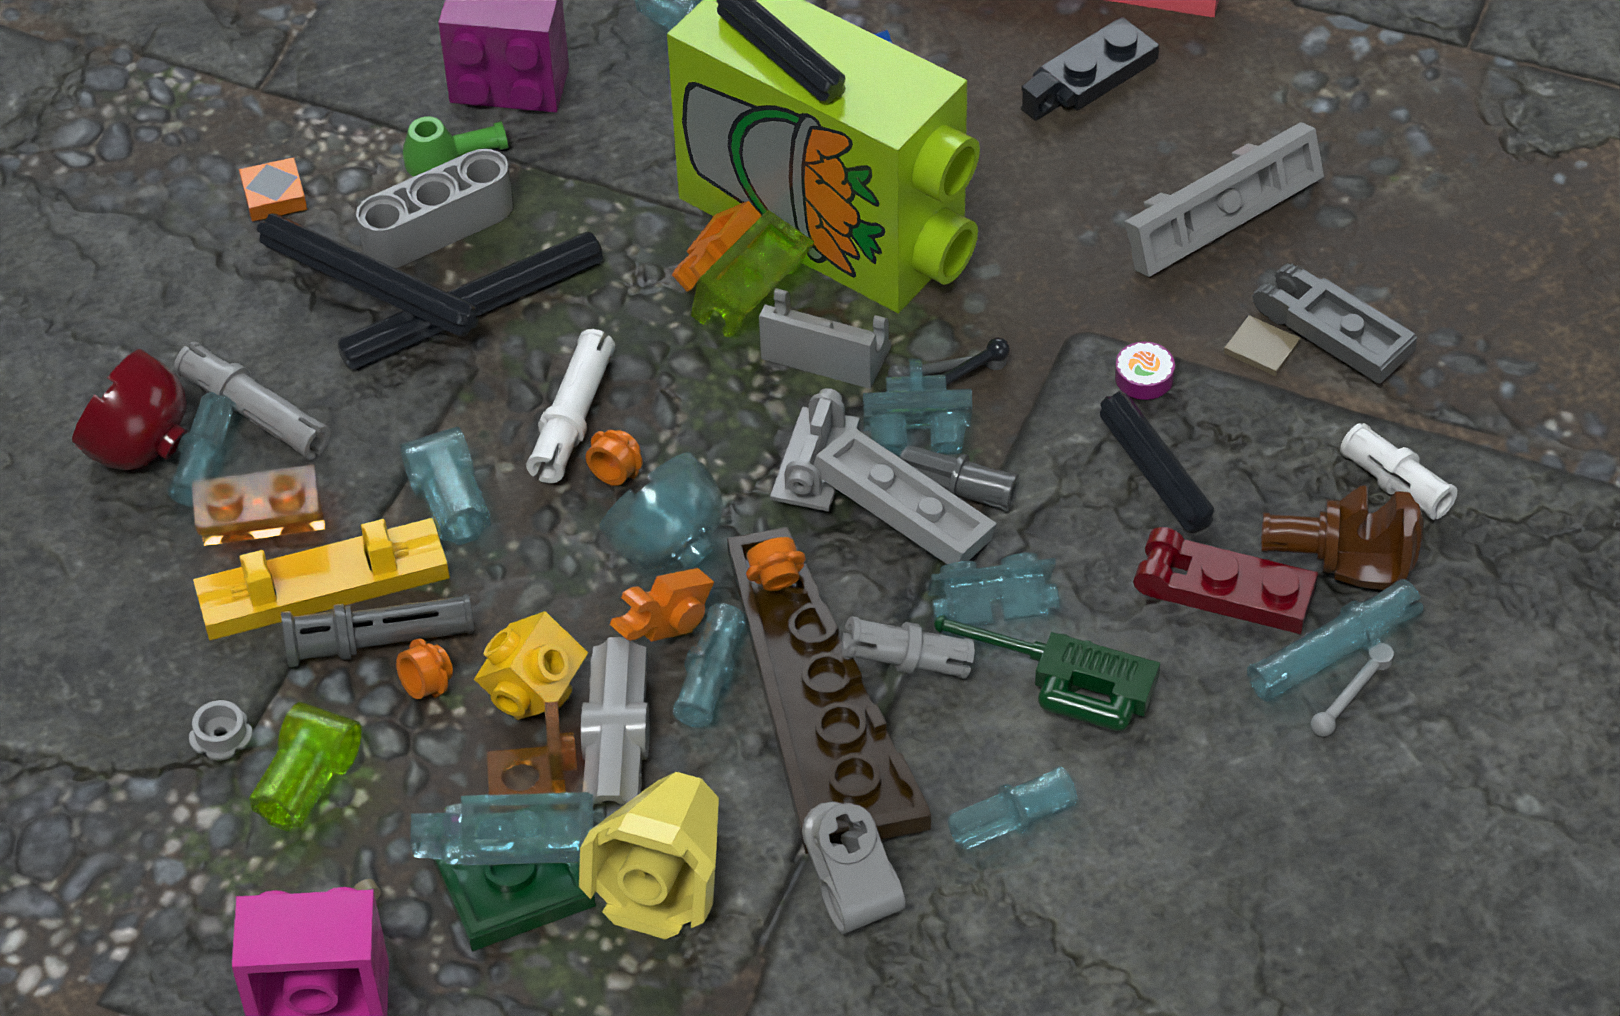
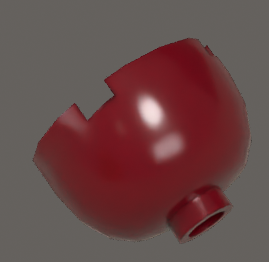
[72,349,187,470]

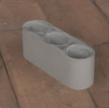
[356,149,513,268]

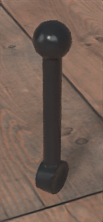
[902,337,1010,411]

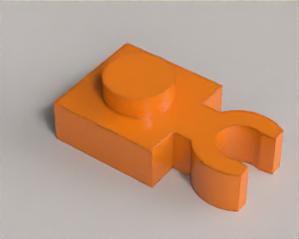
[672,201,763,292]
[609,568,714,642]

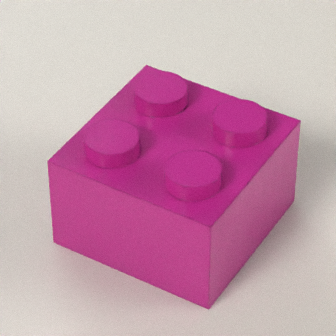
[232,887,389,1016]

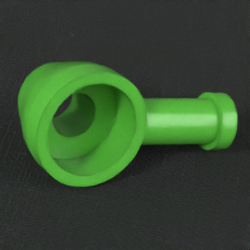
[403,116,508,177]

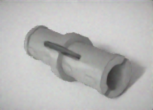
[841,616,975,679]

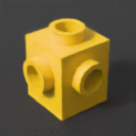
[474,611,588,720]

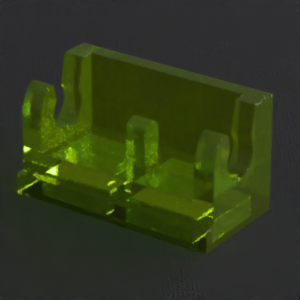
[691,209,814,337]

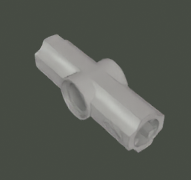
[581,637,650,824]

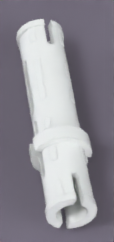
[526,329,615,483]

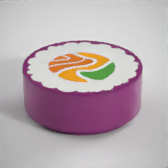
[1115,341,1175,400]

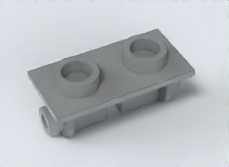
[770,388,860,511]

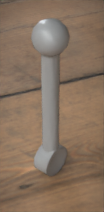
[1310,643,1394,737]

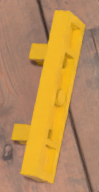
[193,518,450,641]

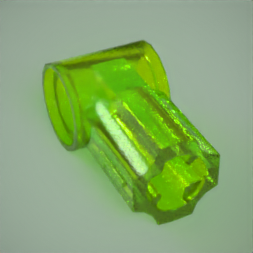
[249,702,362,832]

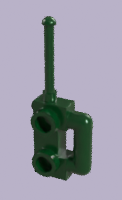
[934,615,1160,731]

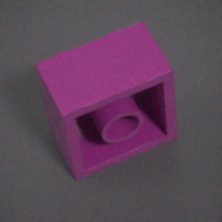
[438,0,569,112]

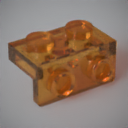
[192,465,326,546]

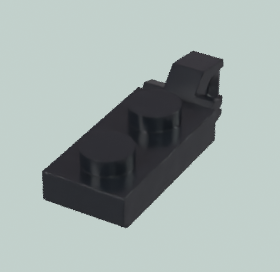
[1021,17,1159,121]

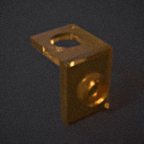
[487,701,577,809]

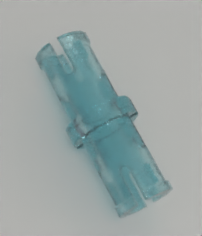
[673,603,746,728]

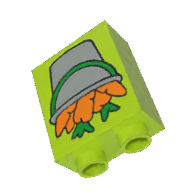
[667,0,980,314]

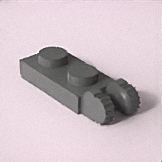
[1252,263,1418,384]

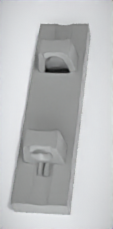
[1125,122,1324,277]

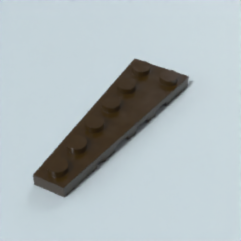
[727,527,931,854]

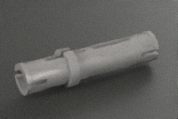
[174,342,331,460]

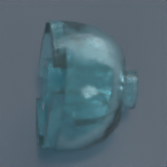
[599,452,723,570]

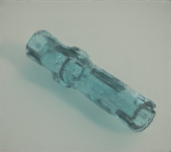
[1247,579,1423,702]

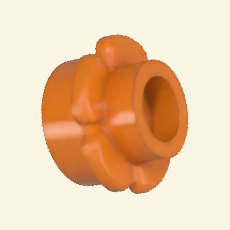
[586,430,643,486]
[746,537,806,591]
[396,638,453,699]

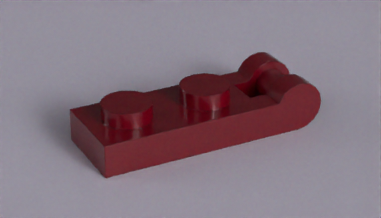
[1133,527,1318,634]

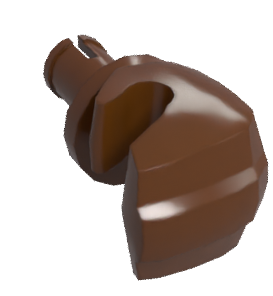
[1261,486,1424,590]

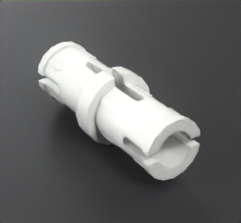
[1340,423,1458,520]

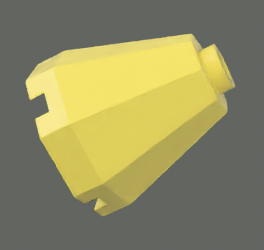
[579,772,719,939]

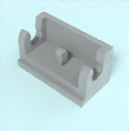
[759,288,891,389]

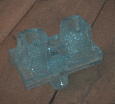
[863,359,972,456]

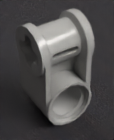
[802,801,905,935]

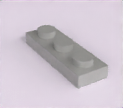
[814,426,997,571]

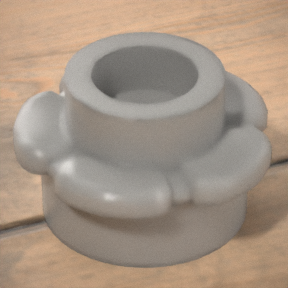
[189,700,253,761]

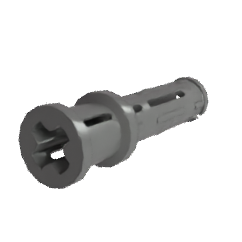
[281,594,474,668]

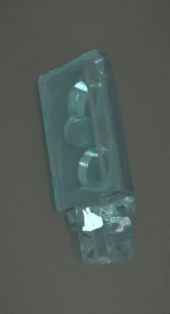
[410,792,594,866]

